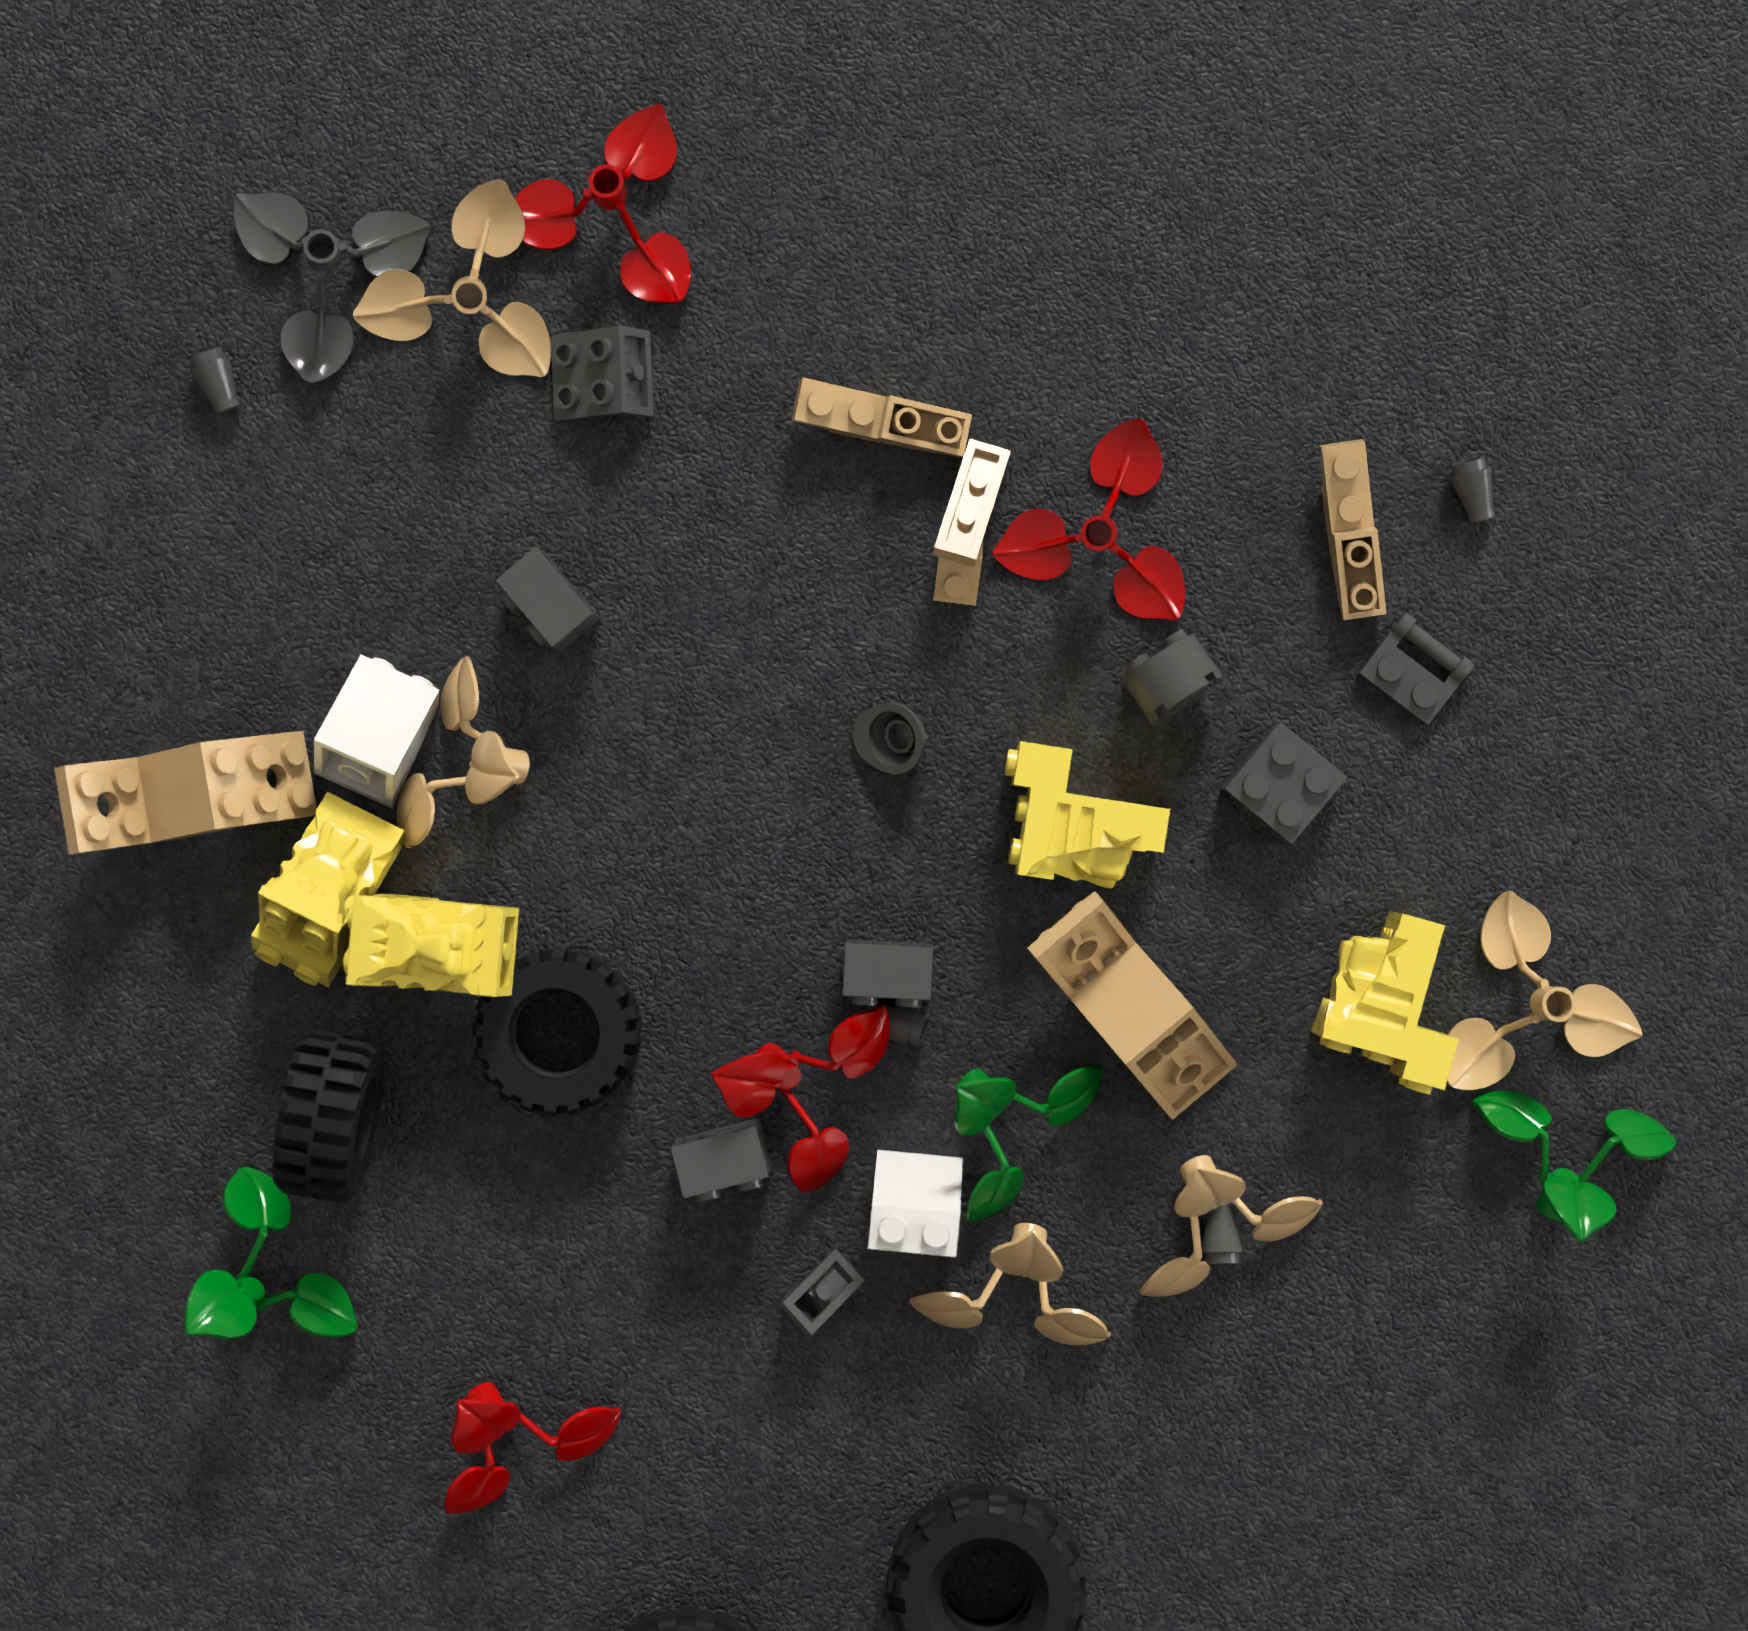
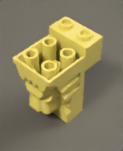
[1004,741,1170,889]
[251,792,404,987]
[343,894,519,997]
[1311,911,1459,1094]

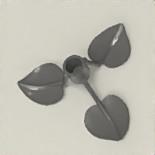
[233,193,431,384]

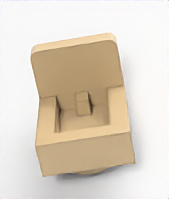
[933,542,983,606]

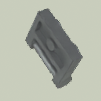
[1357,612,1475,726]

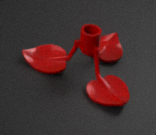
[515,104,691,304]
[993,418,1186,620]
[711,1004,890,1193]
[443,1382,621,1515]

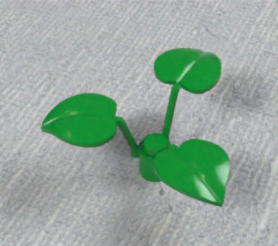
[954,1063,1102,1223]
[1471,1091,1677,1243]
[184,1167,357,1339]

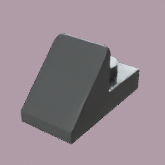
[779,1249,864,1337]

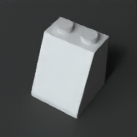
[314,655,439,808]
[868,1149,963,1257]

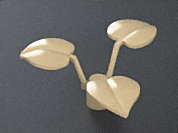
[353,179,551,377]
[396,656,530,848]
[1447,891,1643,1090]
[1139,1155,1323,1297]
[909,1223,1111,1345]

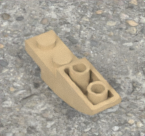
[791,377,972,457]
[1319,439,1387,620]

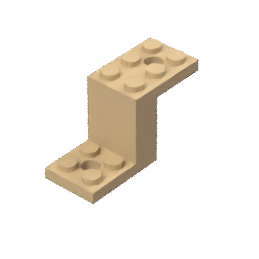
[54,731,317,855]
[1028,891,1238,1120]

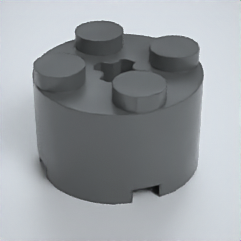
[1122,629,1224,726]

